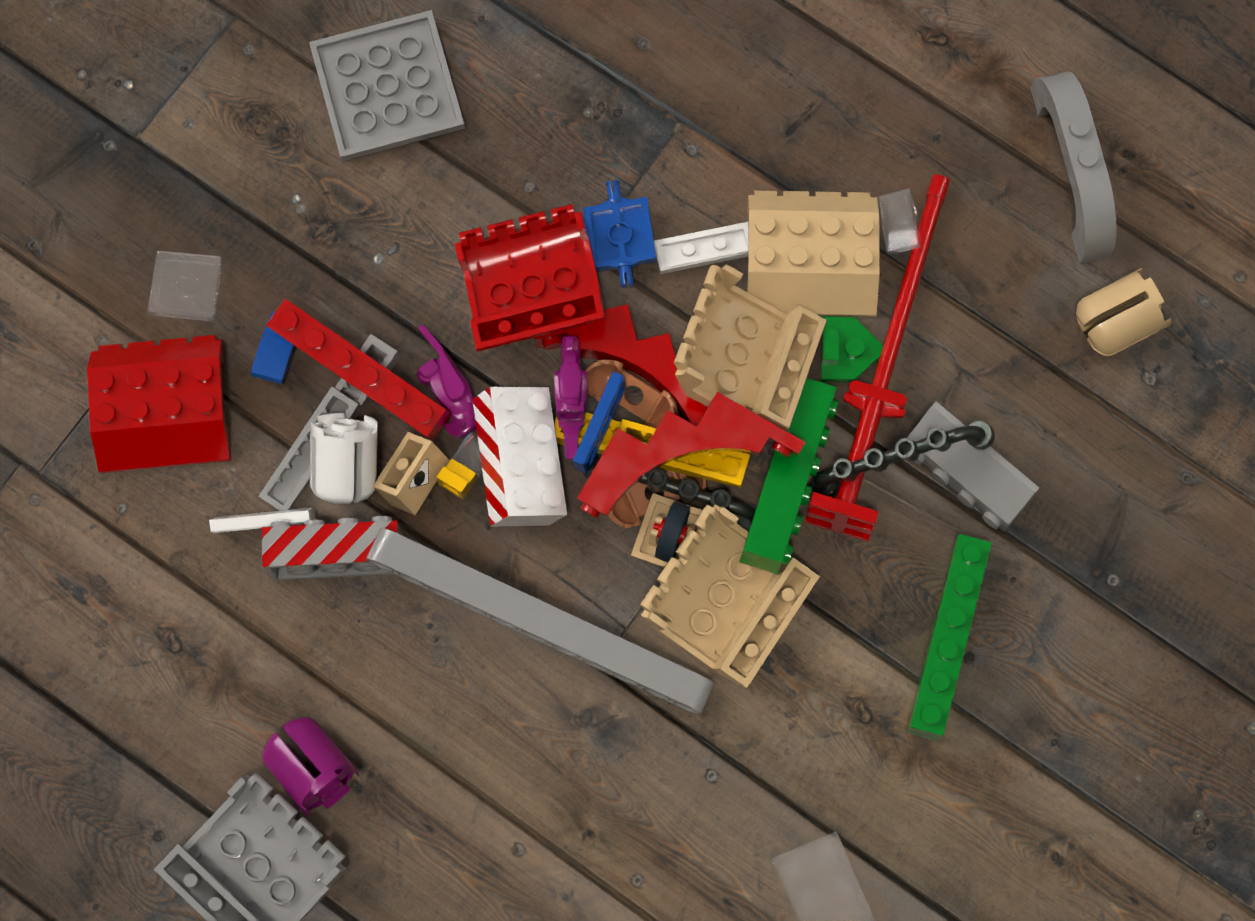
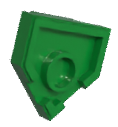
[821,316,883,383]

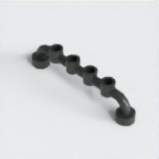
[810,421,995,498]
[582,453,757,532]

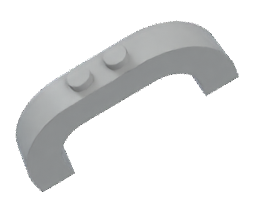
[1030,71,1117,264]

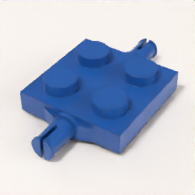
[583,180,657,288]

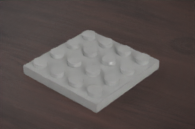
[309,10,465,161]

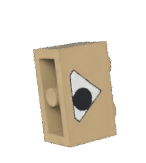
[373,432,450,515]

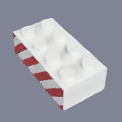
[472,387,567,527]

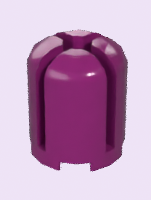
[262,717,359,817]

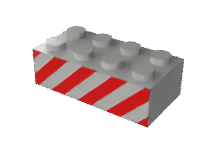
[262,516,403,581]

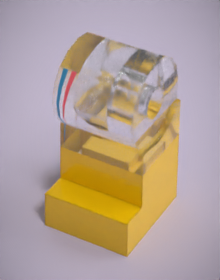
[436,432,482,500]

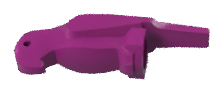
[416,325,477,439]
[554,336,587,460]

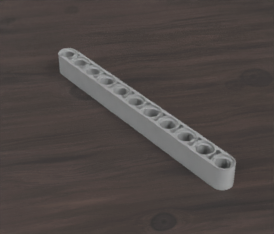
[366,528,714,715]

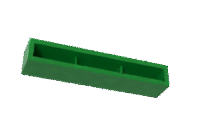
[739,378,839,575]
[906,534,992,742]

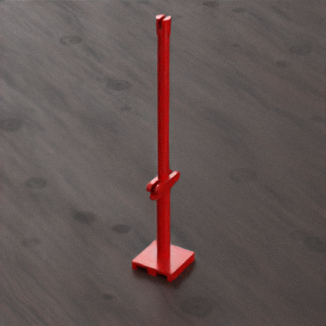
[805,174,950,542]

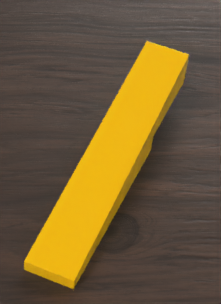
[554,412,750,488]

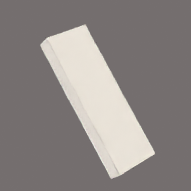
[654,222,748,274]
[209,507,316,533]

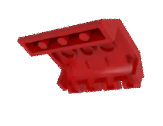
[454,204,605,352]
[87,335,231,474]

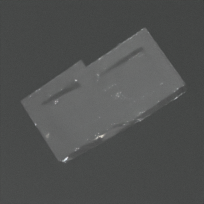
[879,188,921,255]

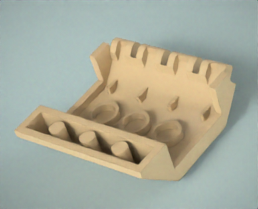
[747,190,880,317]
[674,264,826,430]
[640,505,820,688]

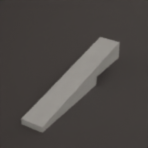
[258,334,402,511]

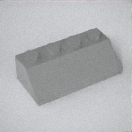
[907,401,1039,532]

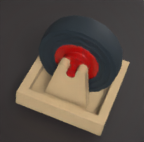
[631,493,703,568]

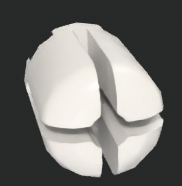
[310,413,378,504]

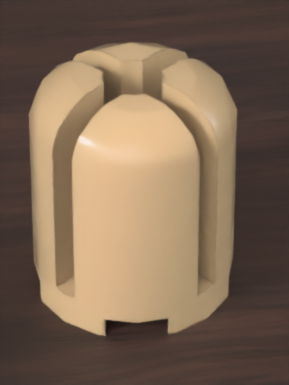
[1076,268,1172,356]

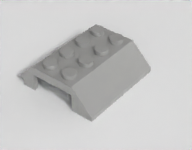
[154,772,346,921]

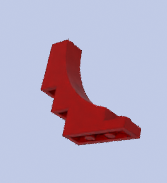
[534,304,708,427]
[577,392,805,519]

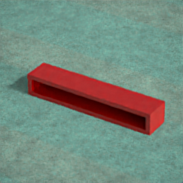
[266,299,452,441]

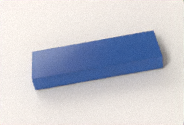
[573,372,626,474]

